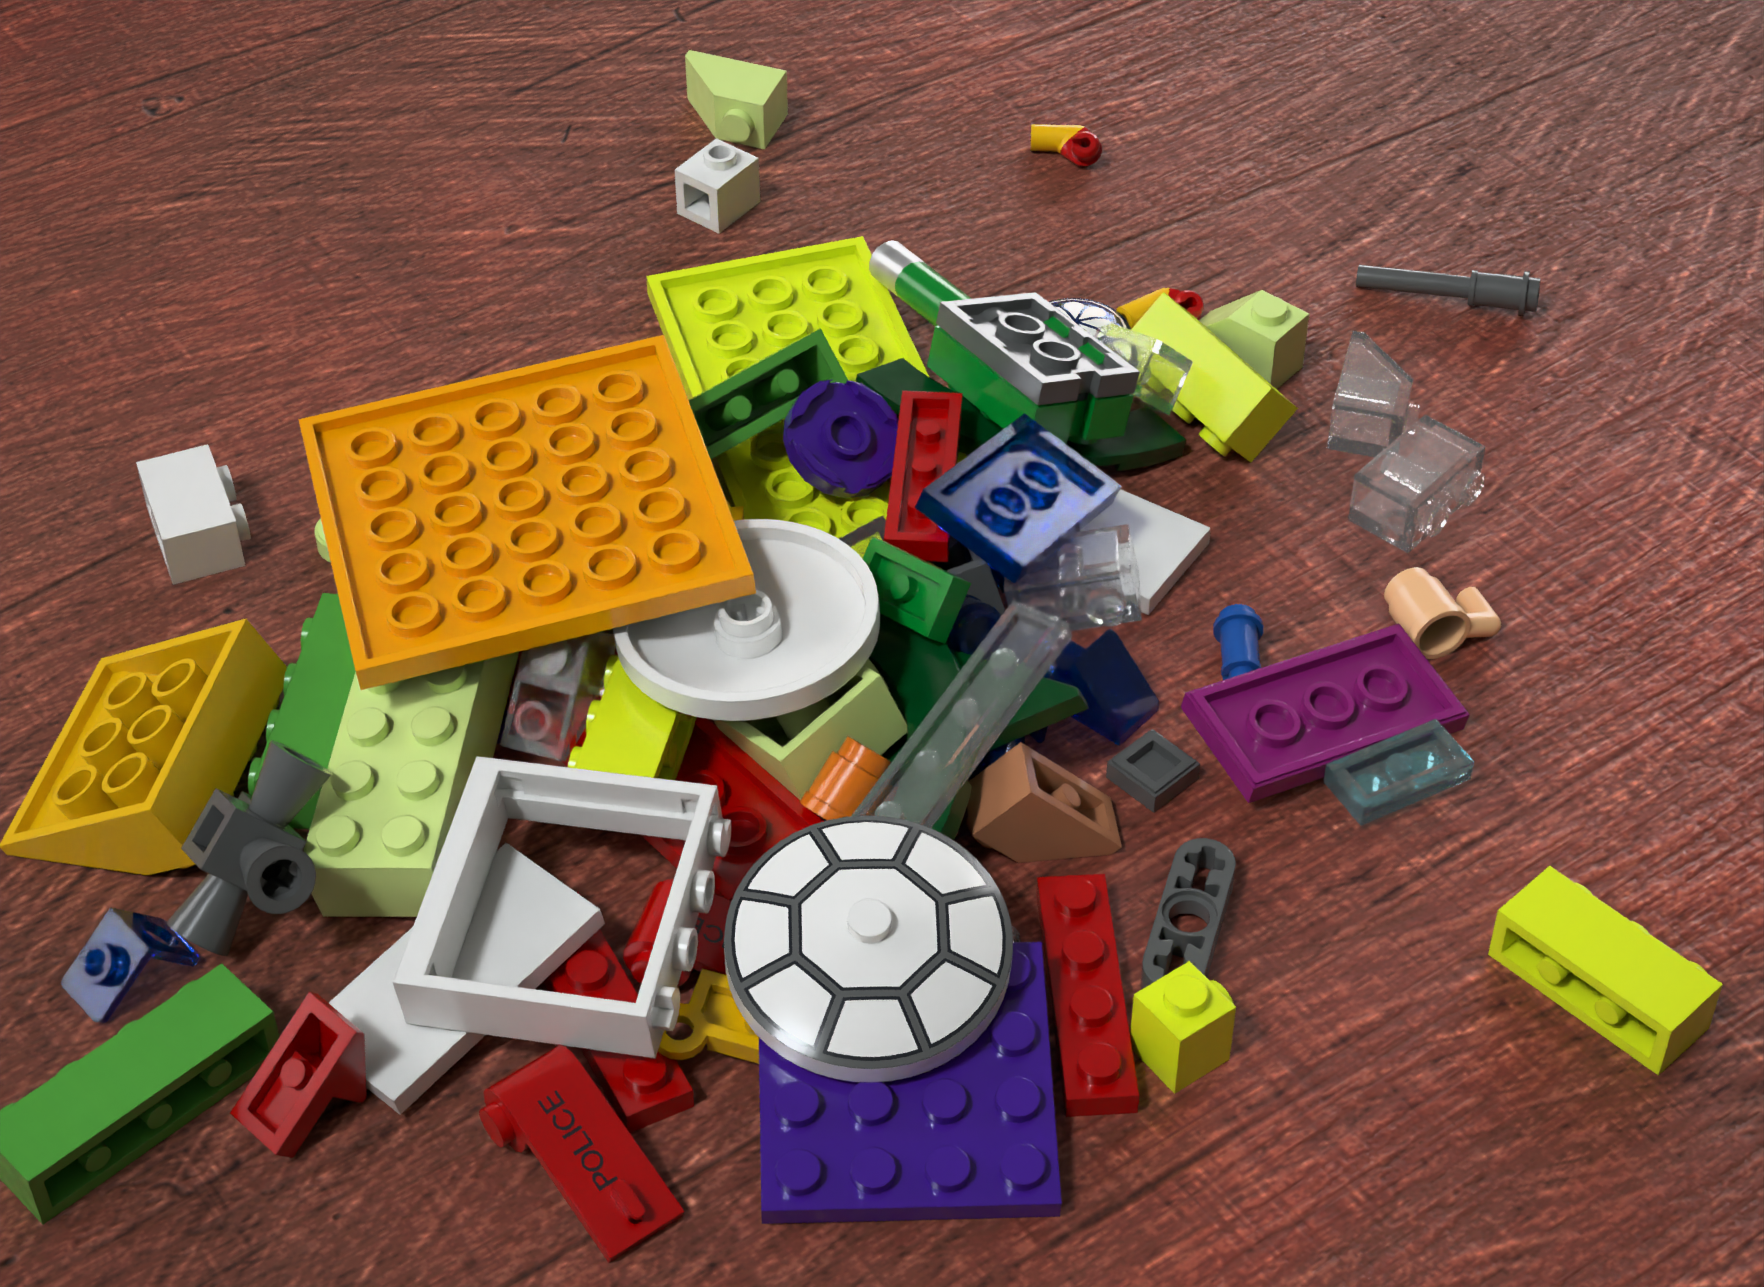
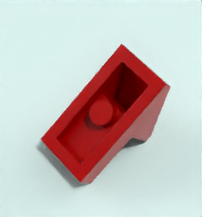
[230,992,367,1158]

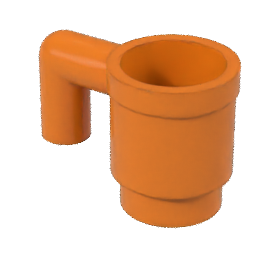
[799,736,900,820]

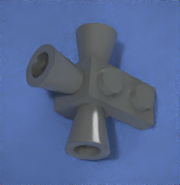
[166,740,332,956]

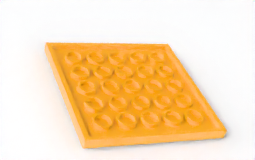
[298,335,756,690]

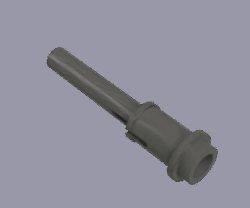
[1356,264,1541,316]

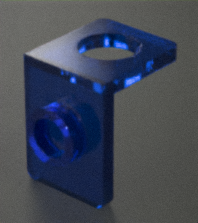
[61,907,200,1023]

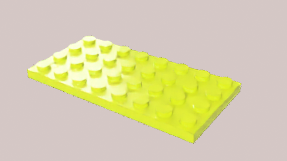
[646,236,1001,559]

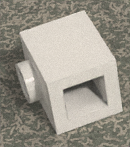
[675,138,760,234]

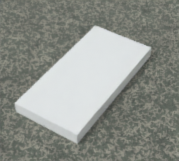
[329,843,605,1115]

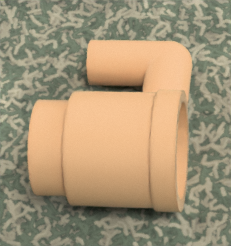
[1384,567,1501,659]

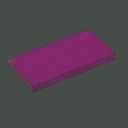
[1181,623,1470,803]

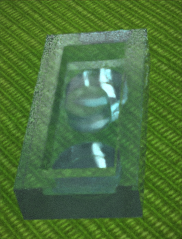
[1324,719,1474,826]

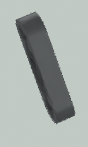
[1140,838,1236,990]

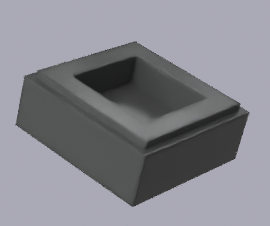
[1106,729,1200,813]

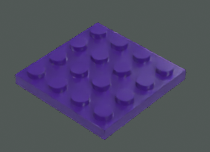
[759,942,1062,1224]

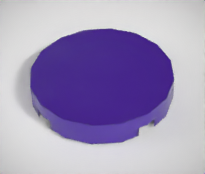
[783,379,898,499]

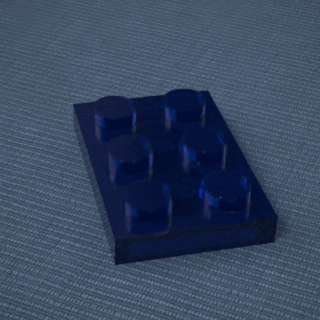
[915,413,1122,584]

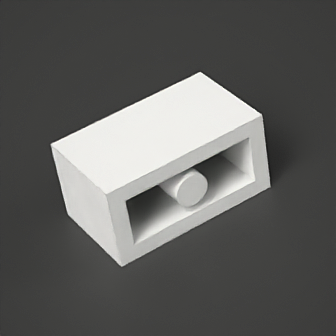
[136,444,251,585]

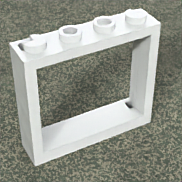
[392,756,731,1058]

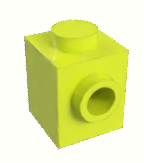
[1130,961,1236,1094]

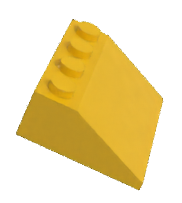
[0,618,287,875]

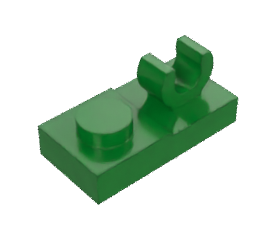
[863,536,972,644]

